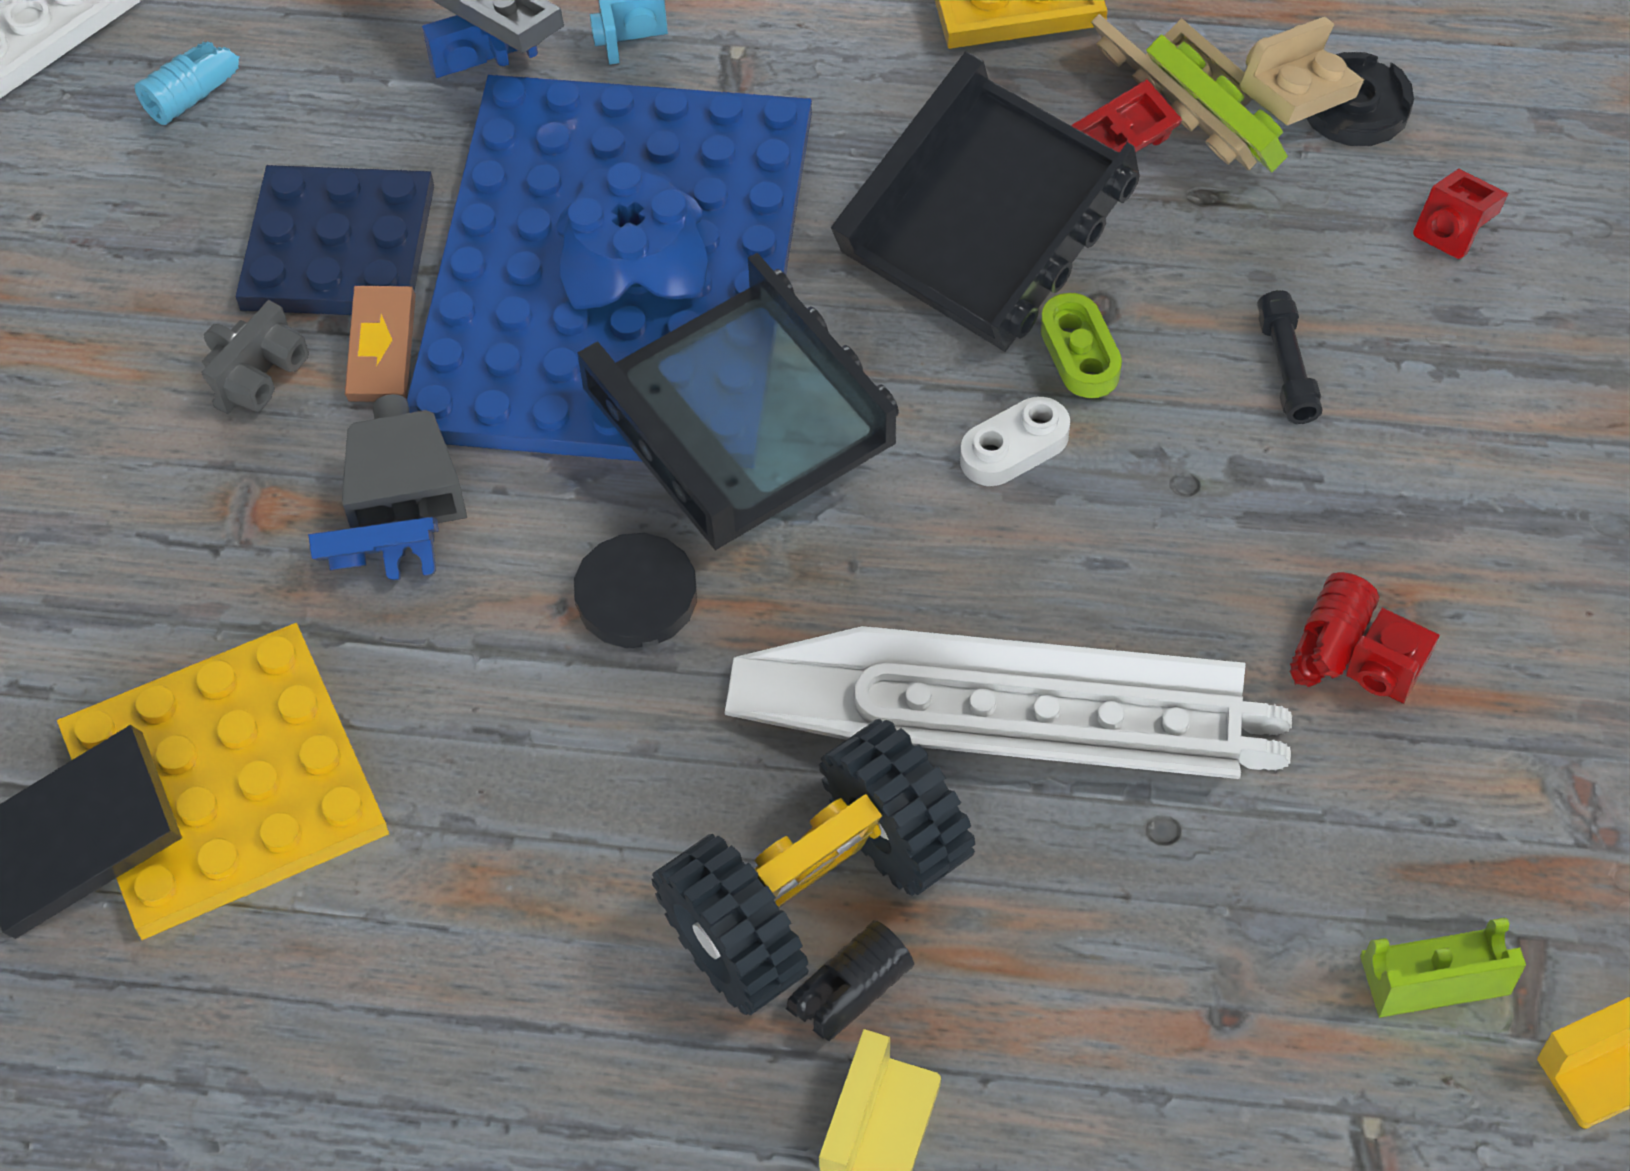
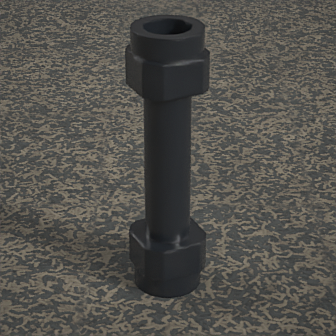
[1257,290,1323,424]

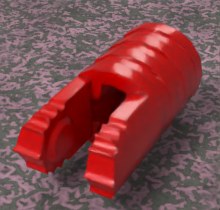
[1289,572,1380,687]

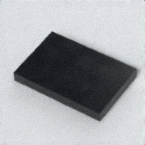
[0,725,182,939]

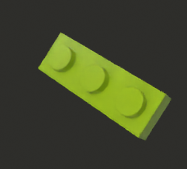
[1146,34,1288,173]

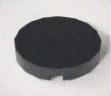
[1306,52,1414,146]
[574,533,697,648]

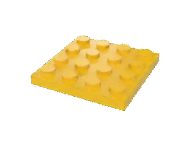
[57,622,389,940]

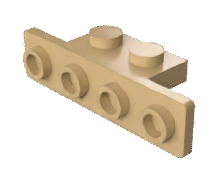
[1091,14,1257,170]

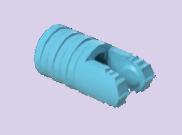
[134,41,240,125]

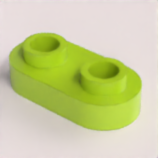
[1040,293,1122,398]

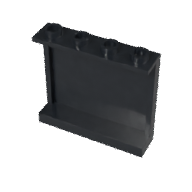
[831,51,1140,352]

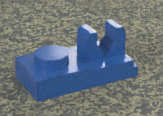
[422,15,538,78]
[308,517,439,580]

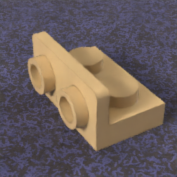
[1239,17,1364,125]

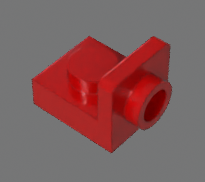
[1413,168,1509,259]
[1346,607,1440,704]

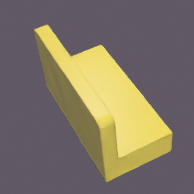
[819,1029,941,1171]

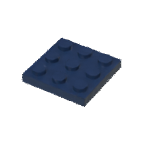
[235,165,434,315]

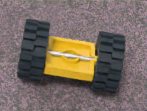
[651,719,976,1016]

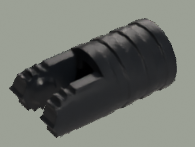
[786,920,914,1041]

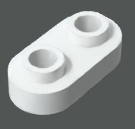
[960,397,1070,486]

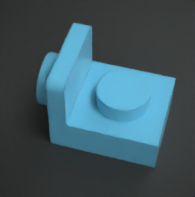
[590,0,668,65]

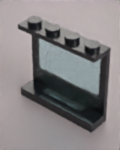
[577,253,899,551]

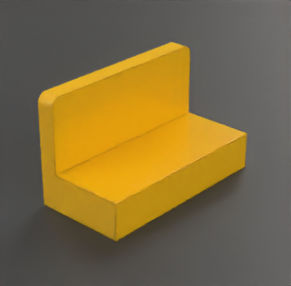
[1537,997,1630,1129]

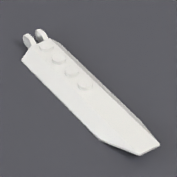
[725,626,1292,779]

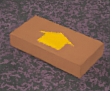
[345,286,416,402]

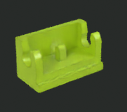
[1360,917,1526,1018]

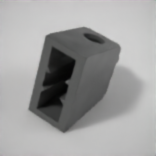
[342,394,467,528]

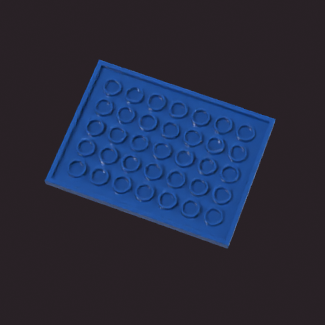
[407,75,812,471]

